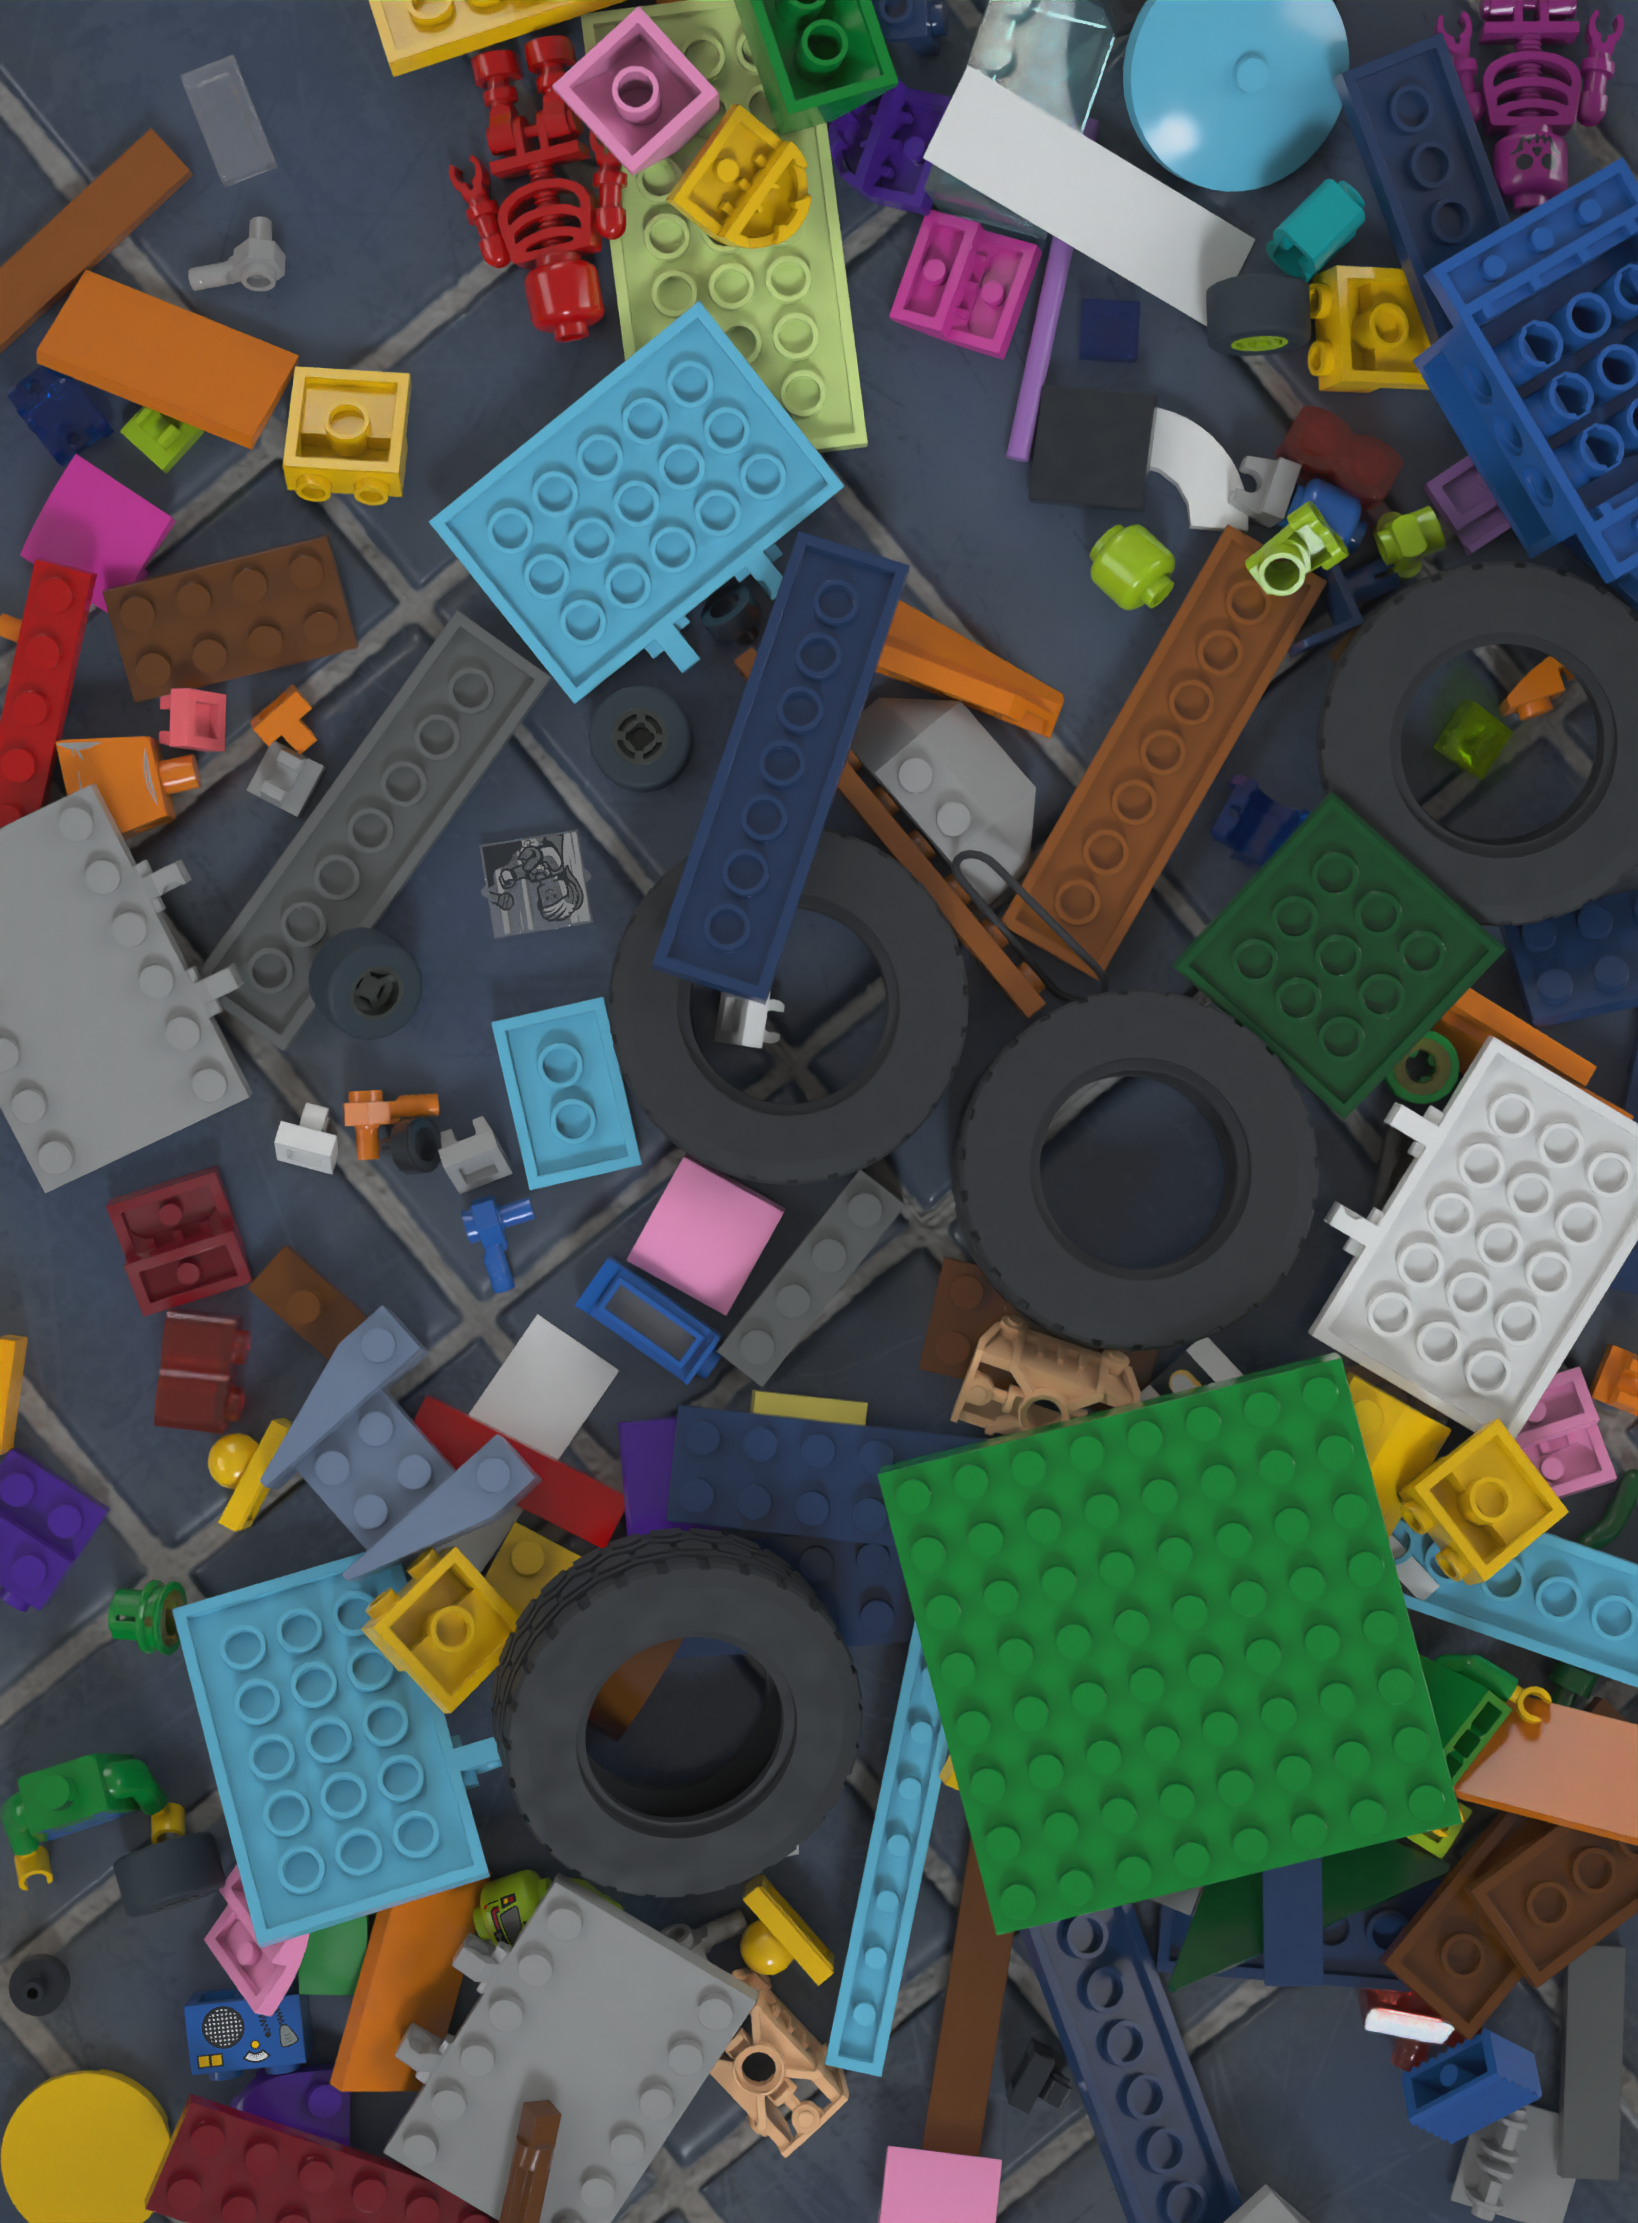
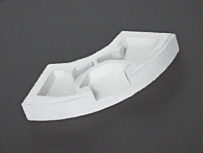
[1150,408,1249,534]

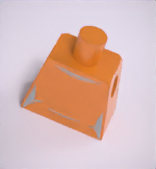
[56,736,201,840]

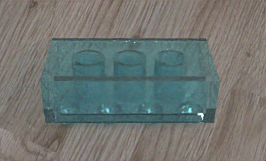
[924,0,1115,240]

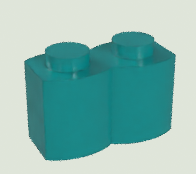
[1266,179,1365,283]

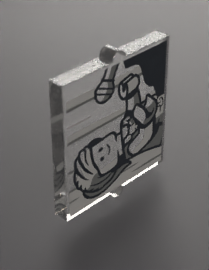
[479,829,594,939]

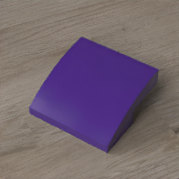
[618,1416,726,1536]

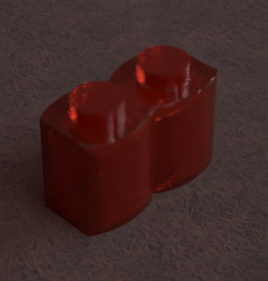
[1274,406,1404,510]
[154,1308,251,1434]

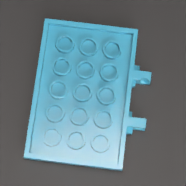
[429,301,845,704]
[172,1551,502,1948]

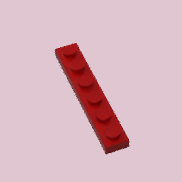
[0,558,97,828]

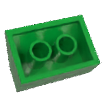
[734,0,899,136]

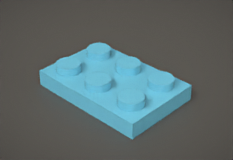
[491,997,643,1190]

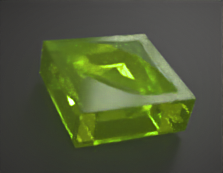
[1433,699,1513,780]

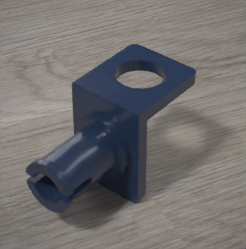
[1288,557,1400,658]

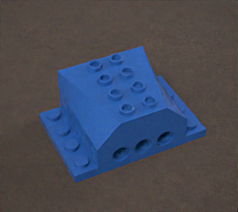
[1413,157,1638,584]

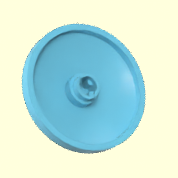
[1123,0,1349,192]

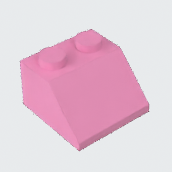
[552,6,720,176]

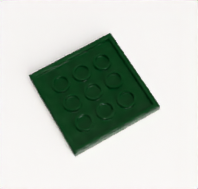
[1172,791,1506,1120]

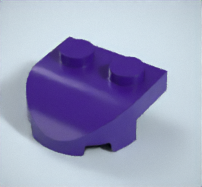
[828,78,952,216]
[230,2063,350,2147]

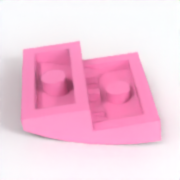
[626,1153,786,1316]
[1515,1366,1617,1499]
[204,1865,310,2017]
[878,2146,1002,2223]

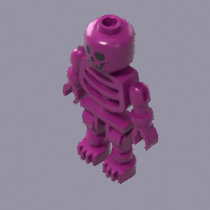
[1433,0,1624,215]

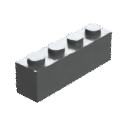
[717,1169,905,1387]

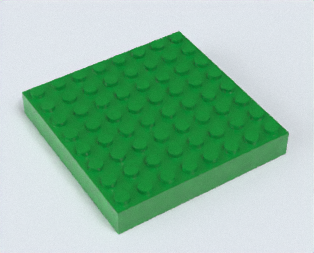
[877,1352,1462,1935]

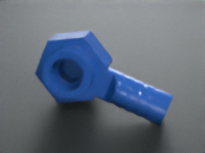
[461,1194,536,1293]

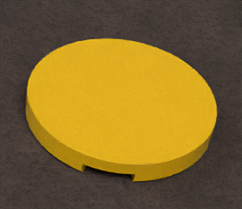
[1,2069,172,2223]

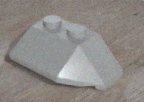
[851,697,1036,905]

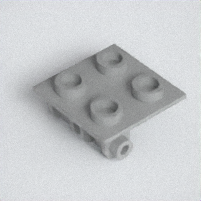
[1449,2104,1576,2223]

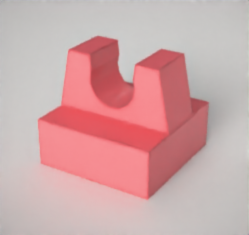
[159,688,227,752]

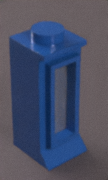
[574,1255,722,1385]

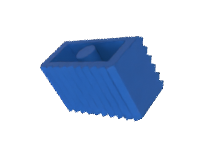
[1401,2028,1542,2145]

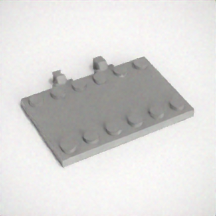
[0,783,253,1193]
[383,1873,759,2223]

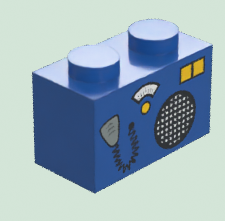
[184,1981,314,2081]

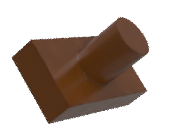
[248,1244,369,1360]

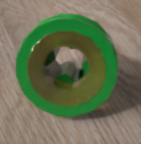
[1384,1030,1460,1104]
[108,1579,187,1656]

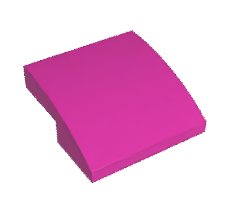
[889,210,1042,360]
[20,454,176,613]

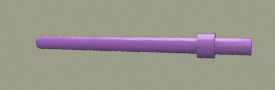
[1006,117,1100,462]

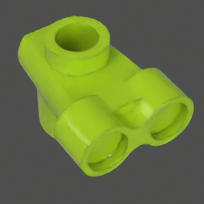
[1245,501,1349,596]
[1373,506,1445,582]

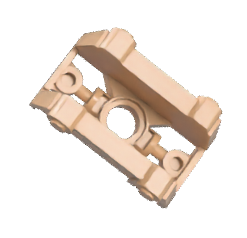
[950,1315,1141,1436]
[710,1967,849,2158]

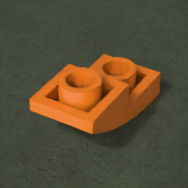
[1499,656,1576,721]

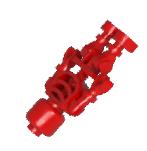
[449,35,628,342]

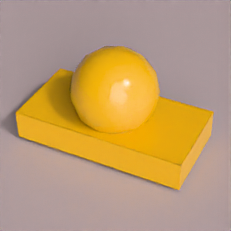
[208,1417,293,1532]
[740,1874,834,1986]

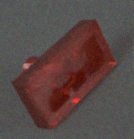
[1358,1988,1482,2072]

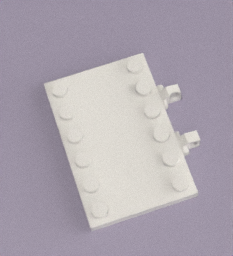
[1308,1036,1638,1439]

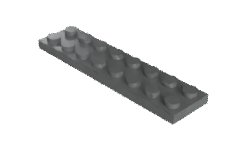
[198,610,552,1051]

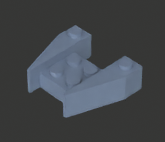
[260,1305,543,1582]

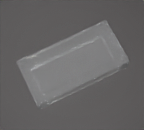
[180,55,278,188]

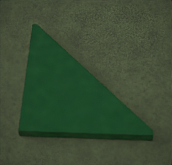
[1166,1840,1451,1993]

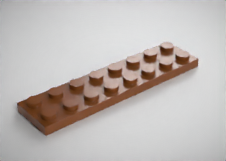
[1001,524,1327,981]

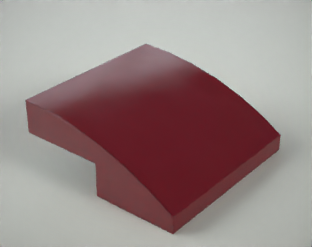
[106,1165,253,1317]

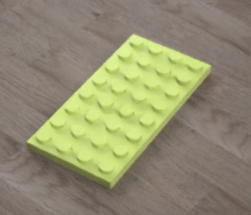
[581,0,868,453]

